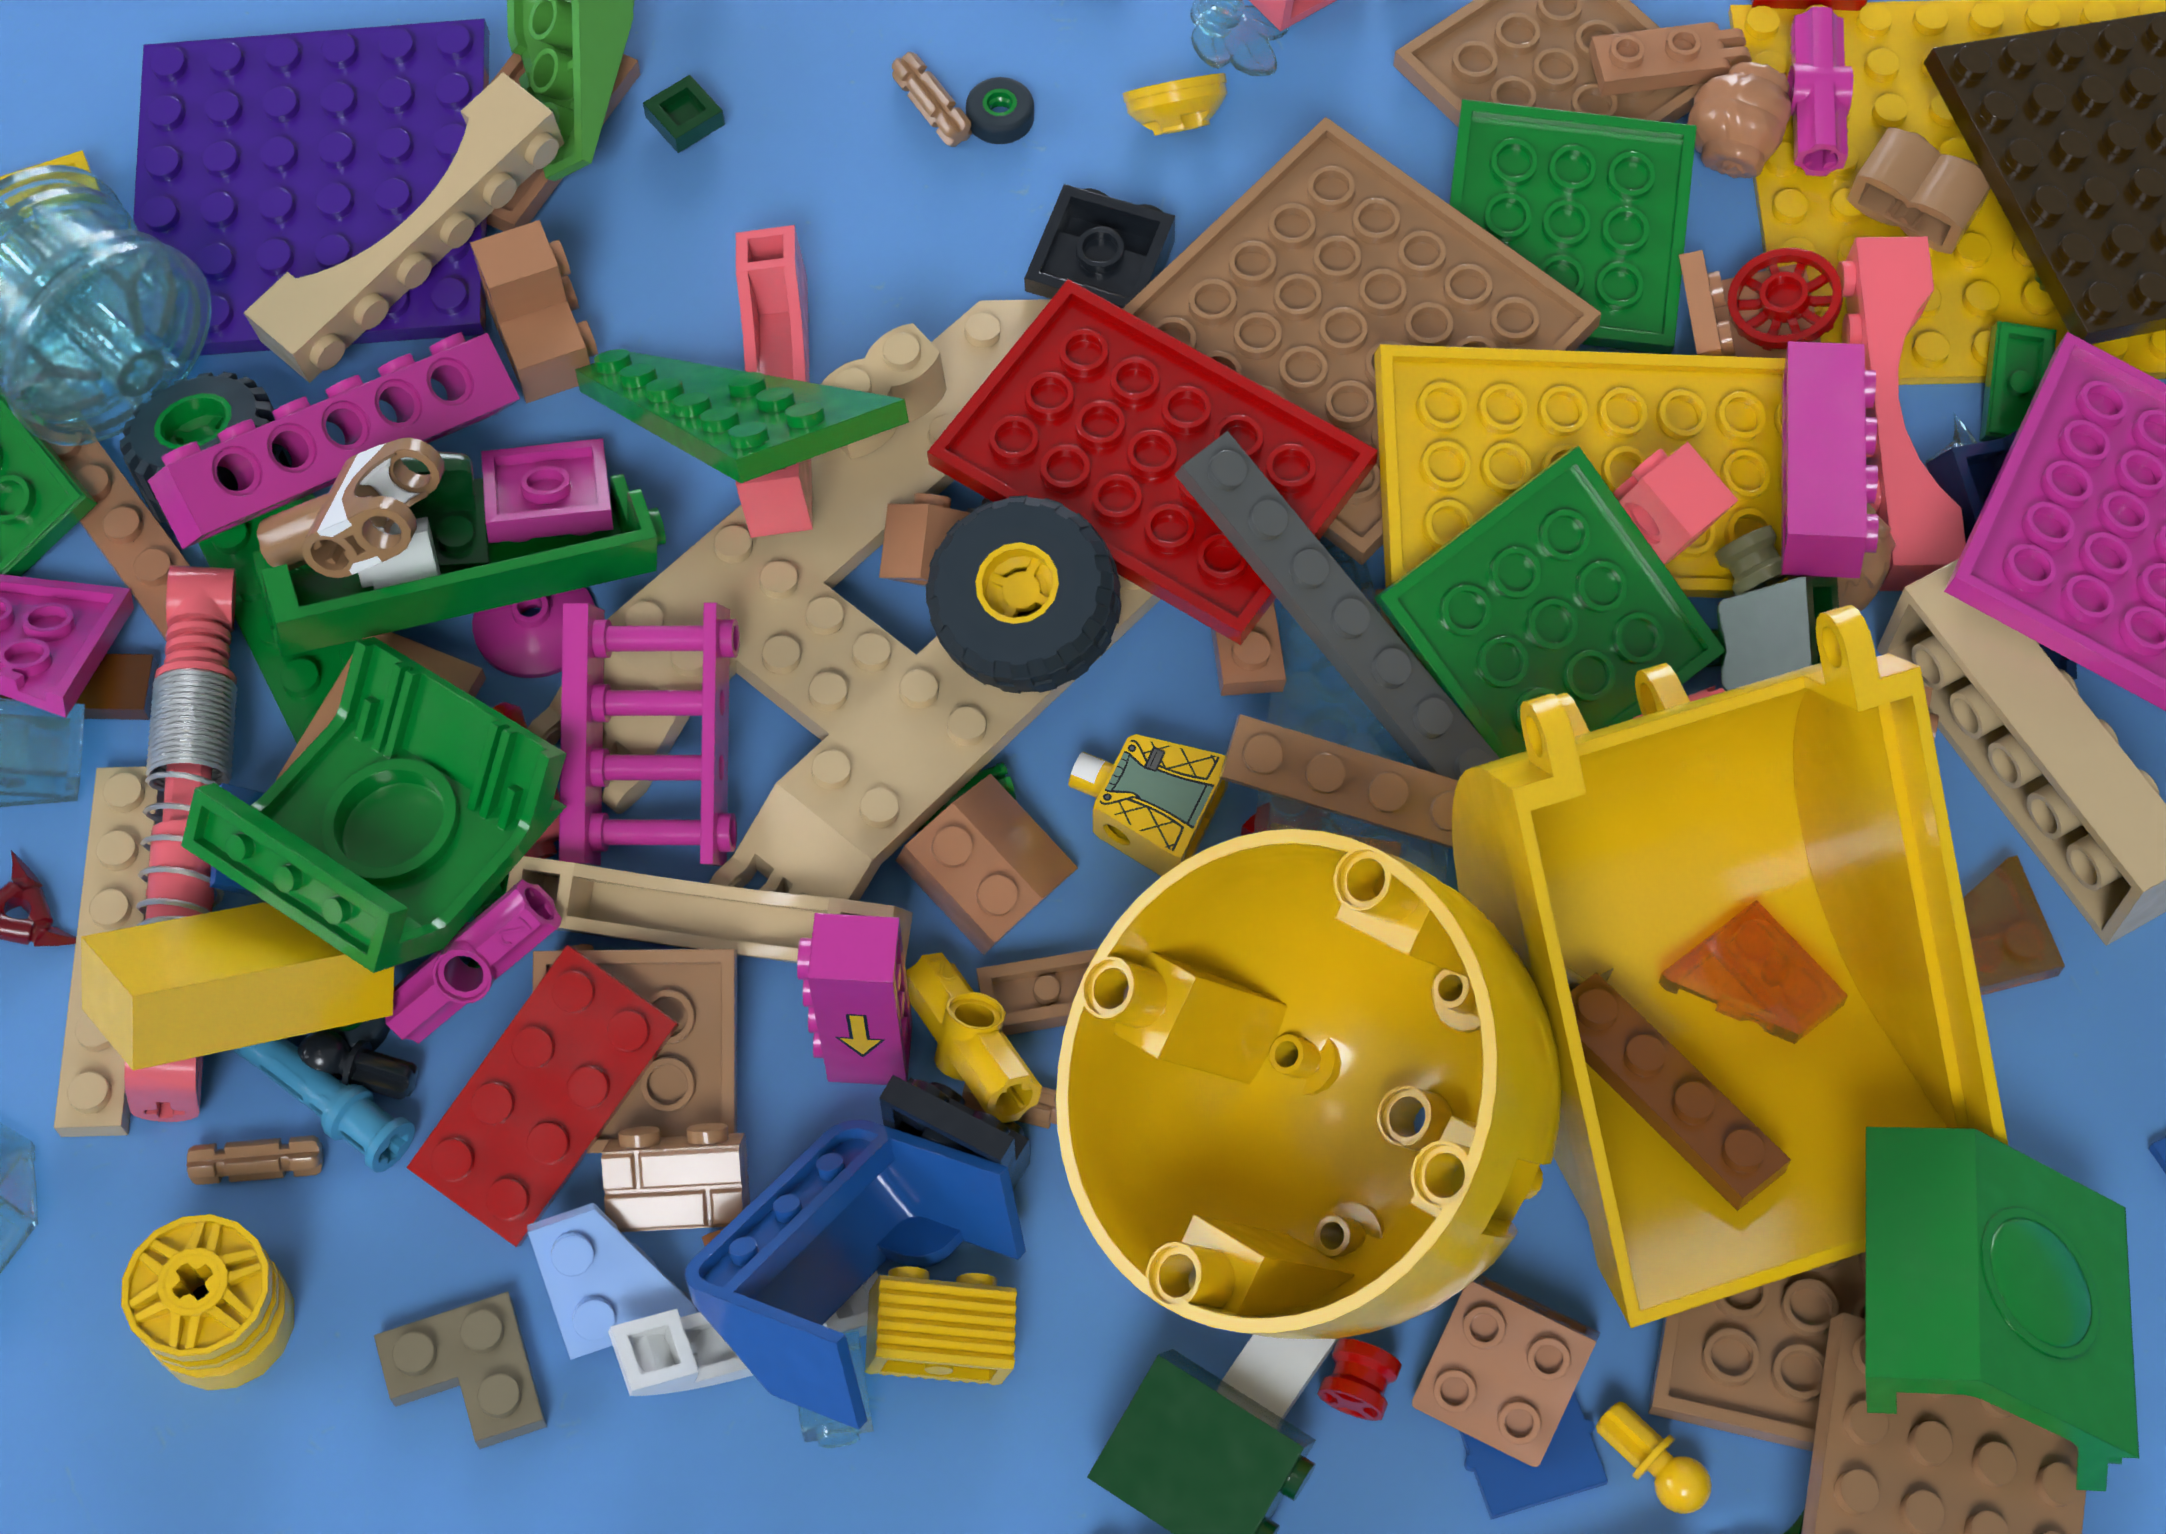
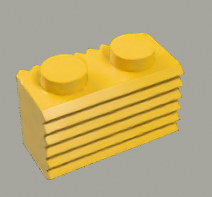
[865,1266,1017,1385]

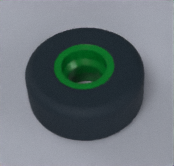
[966,77,1034,144]

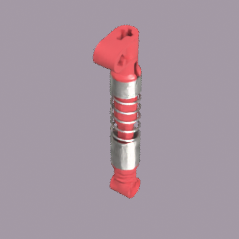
[124,565,238,1122]

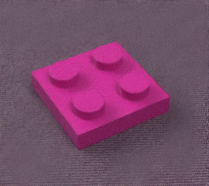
[481,438,613,543]

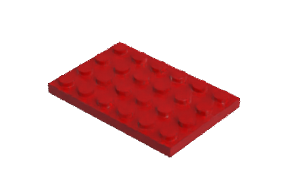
[927,279,1378,645]

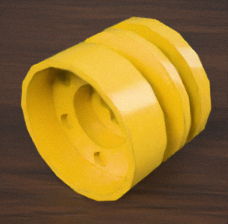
[121,1214,294,1391]

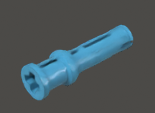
[234,1038,415,1173]

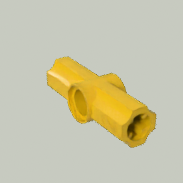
[906,952,1042,1123]

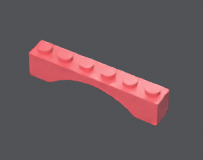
[736,225,813,538]
[1837,236,1966,591]

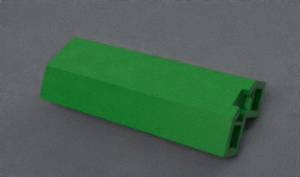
[252,473,666,657]

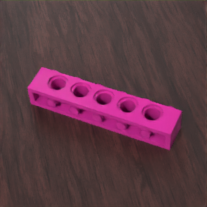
[147,332,520,549]

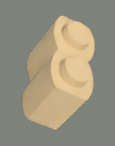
[821,323,947,459]

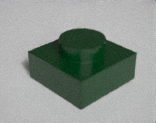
[643,75,725,153]

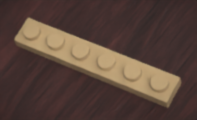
[54,766,164,1137]

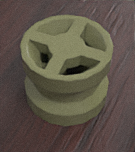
[1715,525,1789,596]

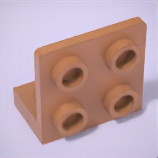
[1679,250,1821,358]
[1412,1275,1600,1467]

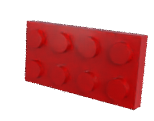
[406,945,679,1247]

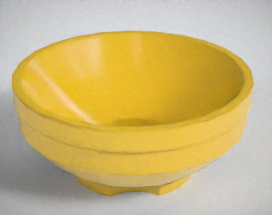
[1122,73,1227,136]

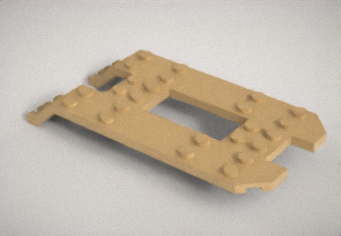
[528,299,1161,901]

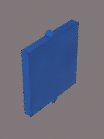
[1459,1391,1608,1520]

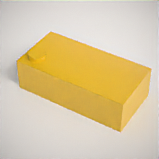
[81,902,394,1071]

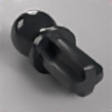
[297,1030,418,1100]

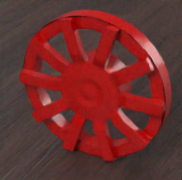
[1728,248,1843,351]

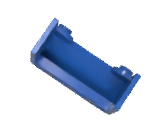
[685,1119,1026,1430]

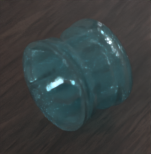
[0,165,212,446]

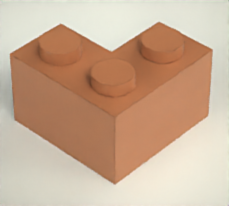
[470,220,598,404]

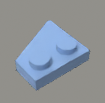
[527,1203,697,1360]

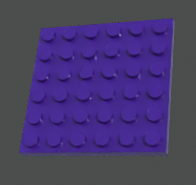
[126,18,490,361]

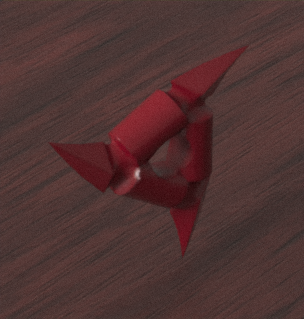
[0,850,76,947]

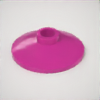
[472,587,595,678]

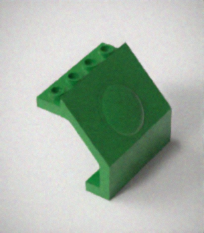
[181,637,567,973]
[1865,1127,2139,1491]

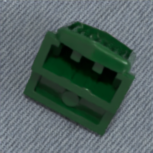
[401,451,489,574]

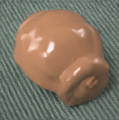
[1687,62,1791,178]

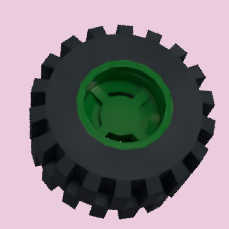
[120,372,292,528]

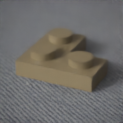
[374,1292,547,1449]

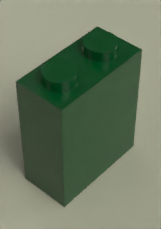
[1087,1349,1316,1534]

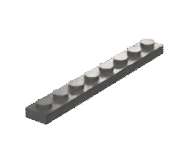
[1175,431,1500,780]

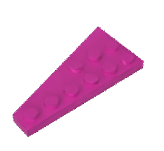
[0,574,134,718]

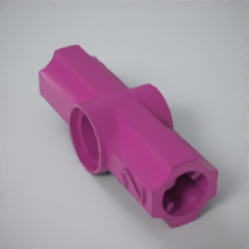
[1787,7,1853,176]
[385,879,562,1044]

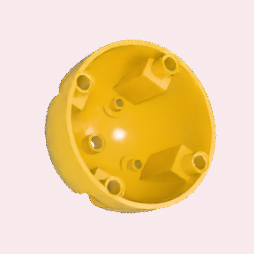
[1056,829,1562,1339]

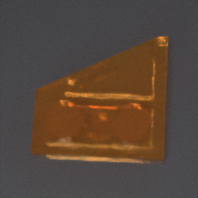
[1963,855,2065,996]
[1659,900,1848,1044]

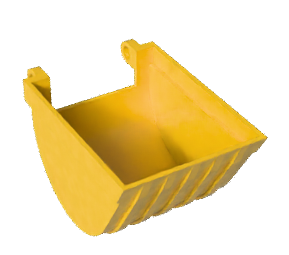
[1452,605,2009,1328]

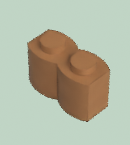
[1847,127,1991,254]

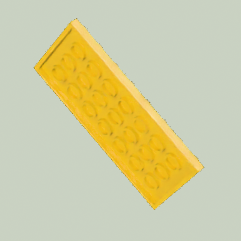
[1374,344,1788,598]

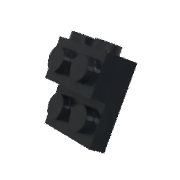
[1024,184,1175,309]
[879,1075,1030,1191]

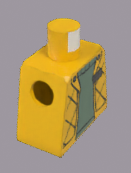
[1068,734,1229,876]

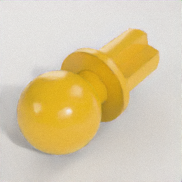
[1595,1401,1712,1514]

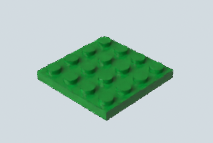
[1449,99,1697,354]
[1374,446,1726,759]

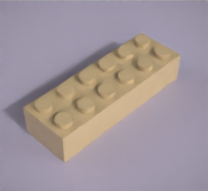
[1877,559,2166,946]

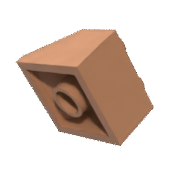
[895,774,1078,955]

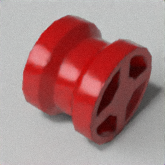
[1317,1338,1402,1421]

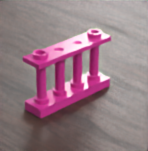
[559,603,740,866]

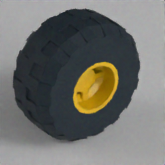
[926,495,1122,694]

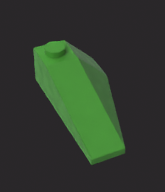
[507,0,635,181]

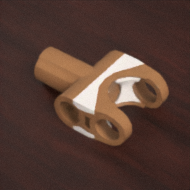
[257,437,445,578]

